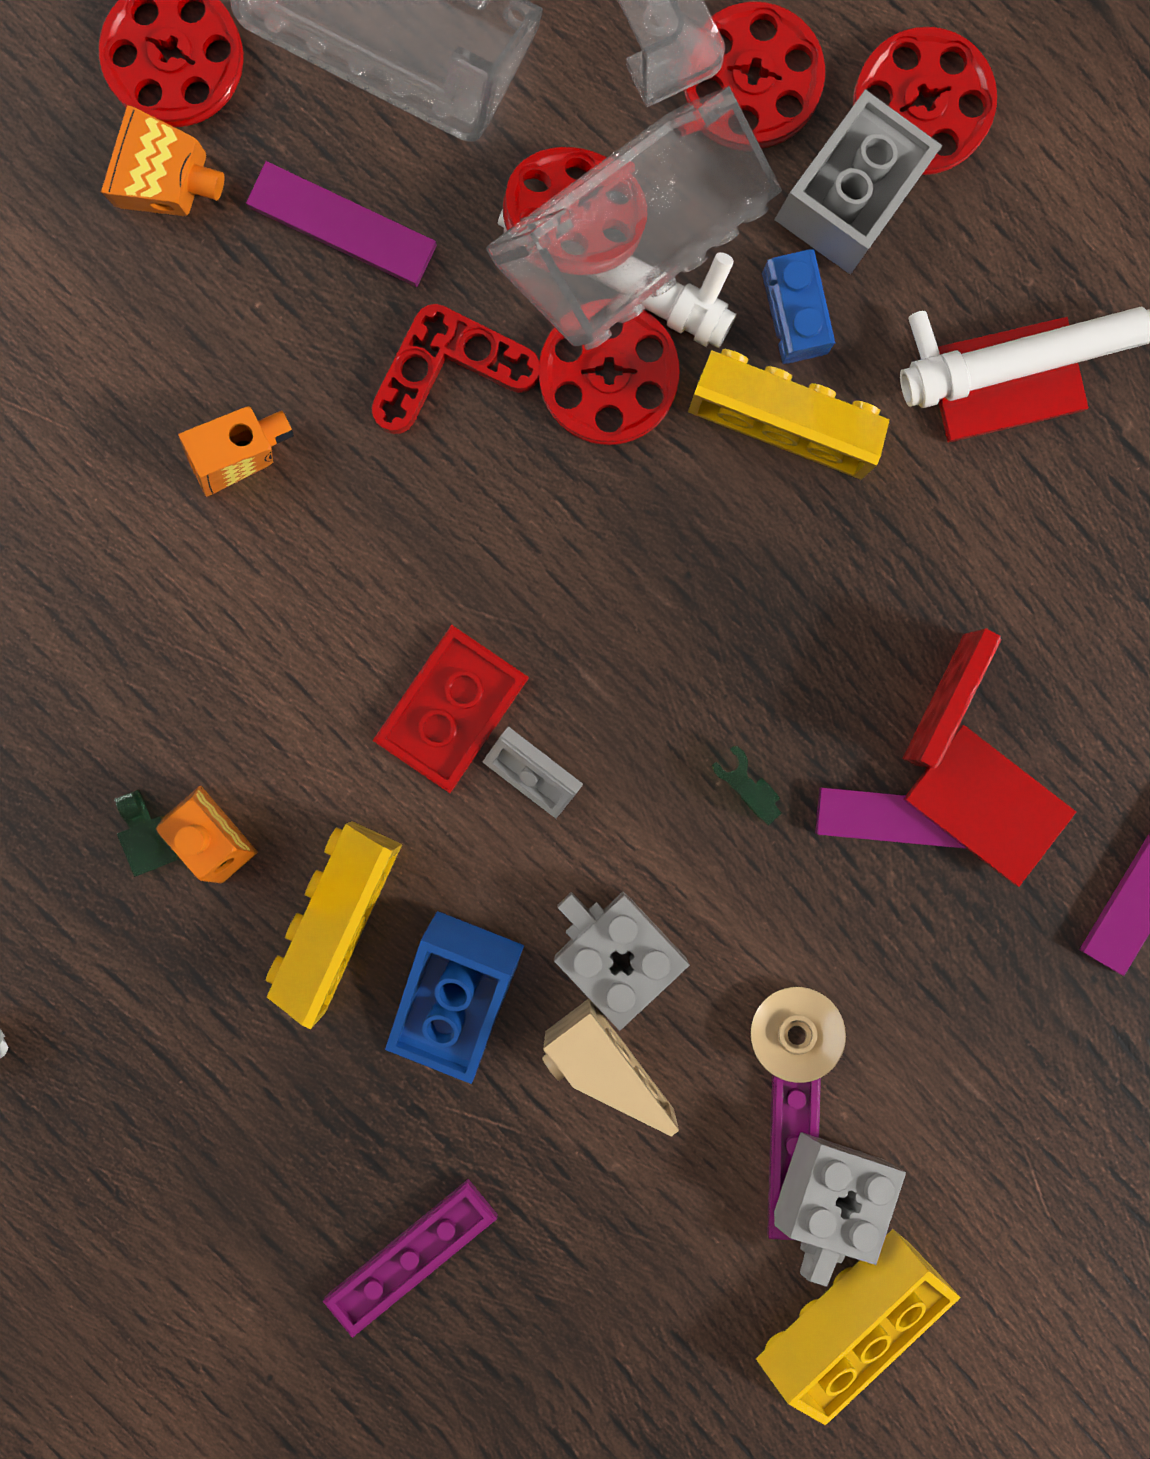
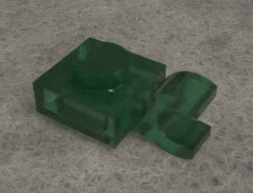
[711,746,782,826]
[114,790,180,877]

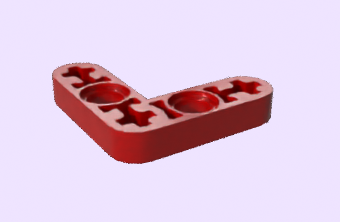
[372,304,540,434]

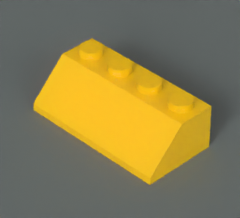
[688,349,890,480]
[265,821,402,1029]
[756,1229,961,1425]

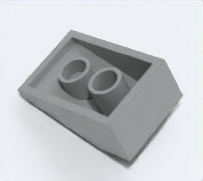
[774,90,942,275]

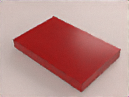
[938,317,1089,443]
[373,625,529,793]
[902,628,1002,768]
[903,725,1076,887]

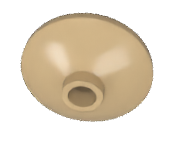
[751,987,846,1083]

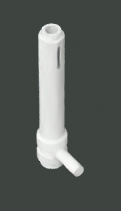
[498,209,737,348]
[900,307,1150,408]

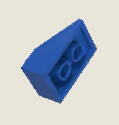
[385,911,524,1084]

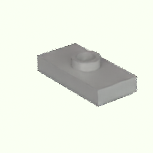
[482,727,583,818]

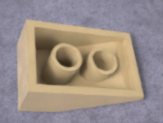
[542,999,679,1136]

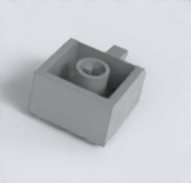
[554,892,690,1031]
[774,1132,906,1286]

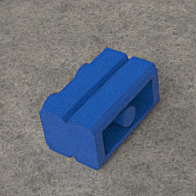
[762,249,835,364]

